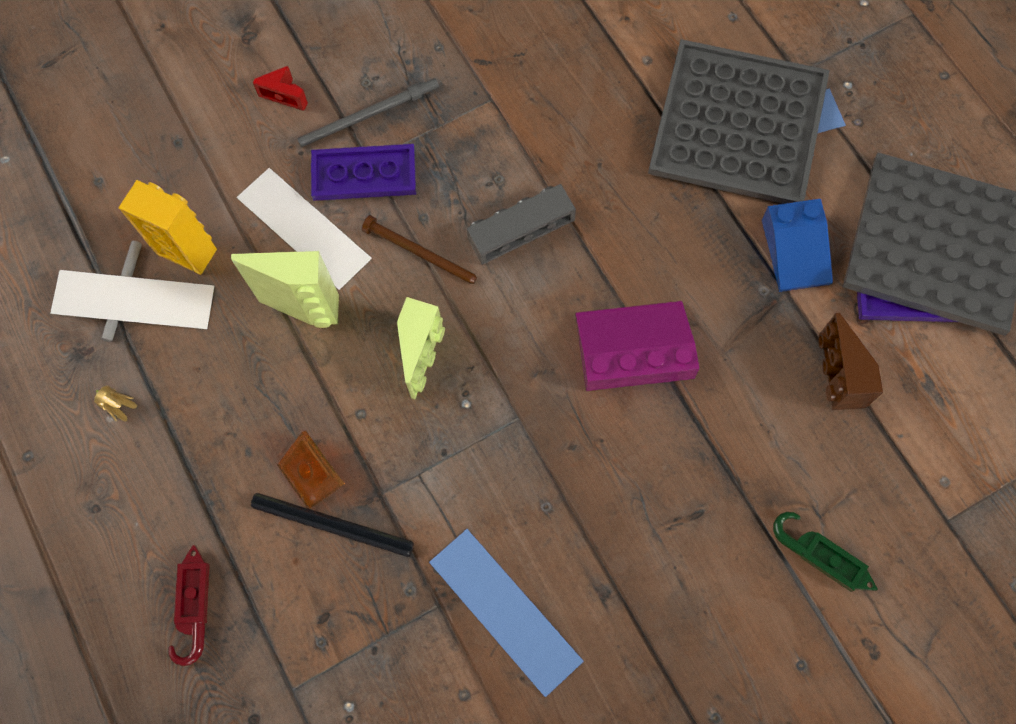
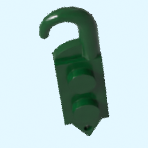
[773,512,878,592]

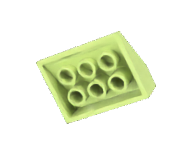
[231,251,339,328]

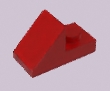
[253,66,308,111]

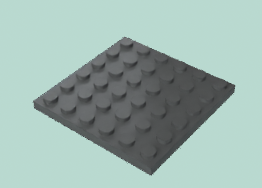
[648,39,830,204]
[843,152,1016,336]

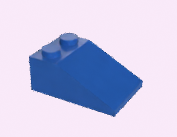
[762,199,833,292]

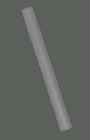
[101,241,142,342]

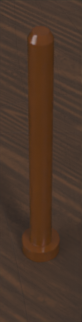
[362,215,477,284]

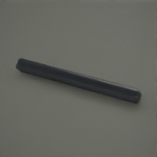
[251,493,414,557]

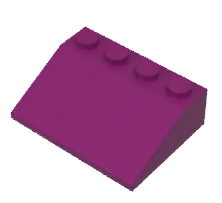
[575,301,700,391]

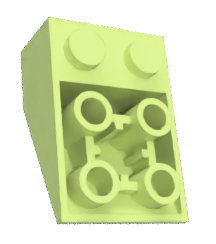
[397,297,445,399]

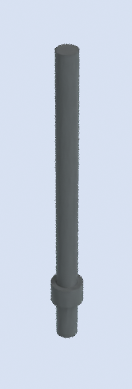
[297,78,439,148]

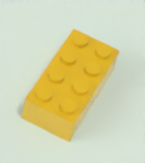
[118,180,217,275]

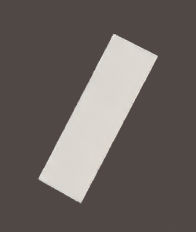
[237,168,372,290]
[50,270,214,329]

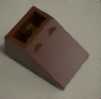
[818,313,883,410]

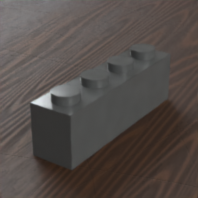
[467,184,576,265]

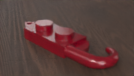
[168,545,210,666]

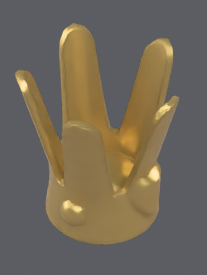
[94,385,137,422]

